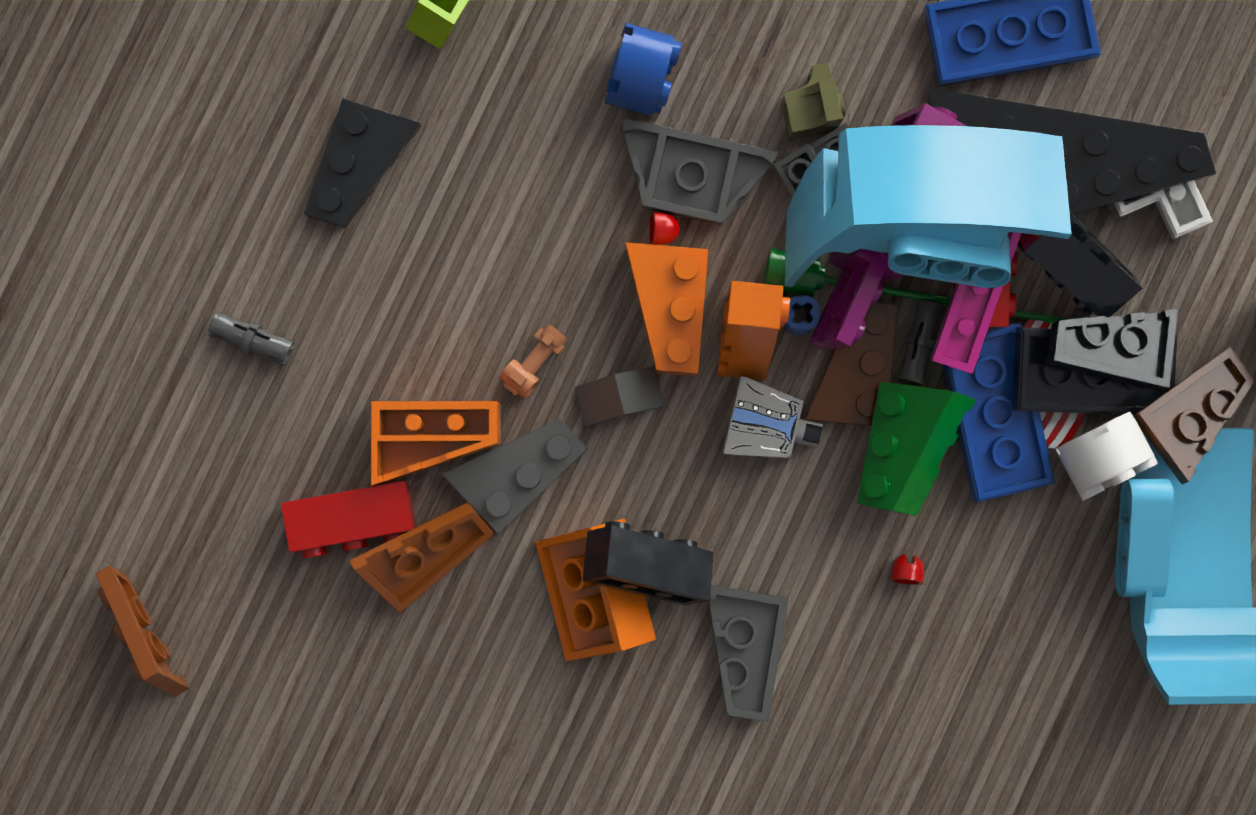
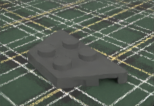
[622,118,778,225]

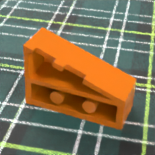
[626,242,709,377]

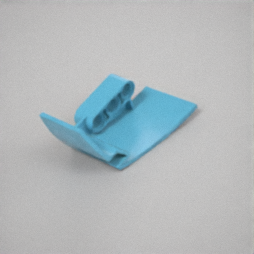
[785,125,1072,288]
[1115,428,1256,705]

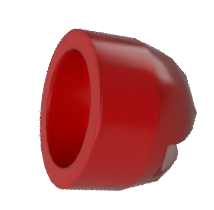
[649,212,680,245]
[890,554,924,585]

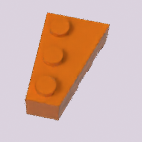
[717,281,790,381]
[371,401,501,486]

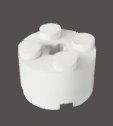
[1056,412,1158,501]

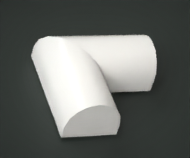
[1107,181,1213,240]

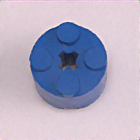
[604,23,682,116]

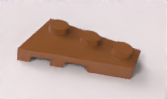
[349,502,495,613]

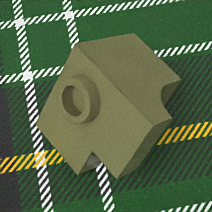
[781,63,845,140]

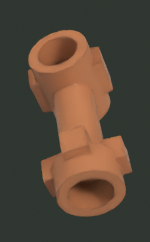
[499,324,568,399]

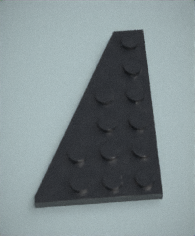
[928,89,1216,215]

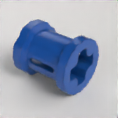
[784,295,820,335]

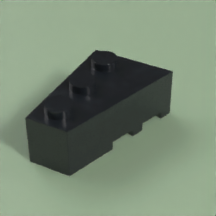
[1017,210,1143,317]

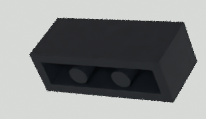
[582,521,714,605]

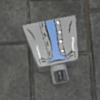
[722,376,823,459]

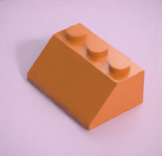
[535,519,656,661]

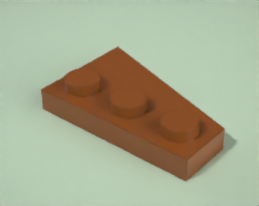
[96,565,189,697]

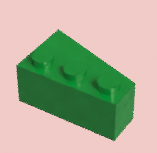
[857,381,977,516]

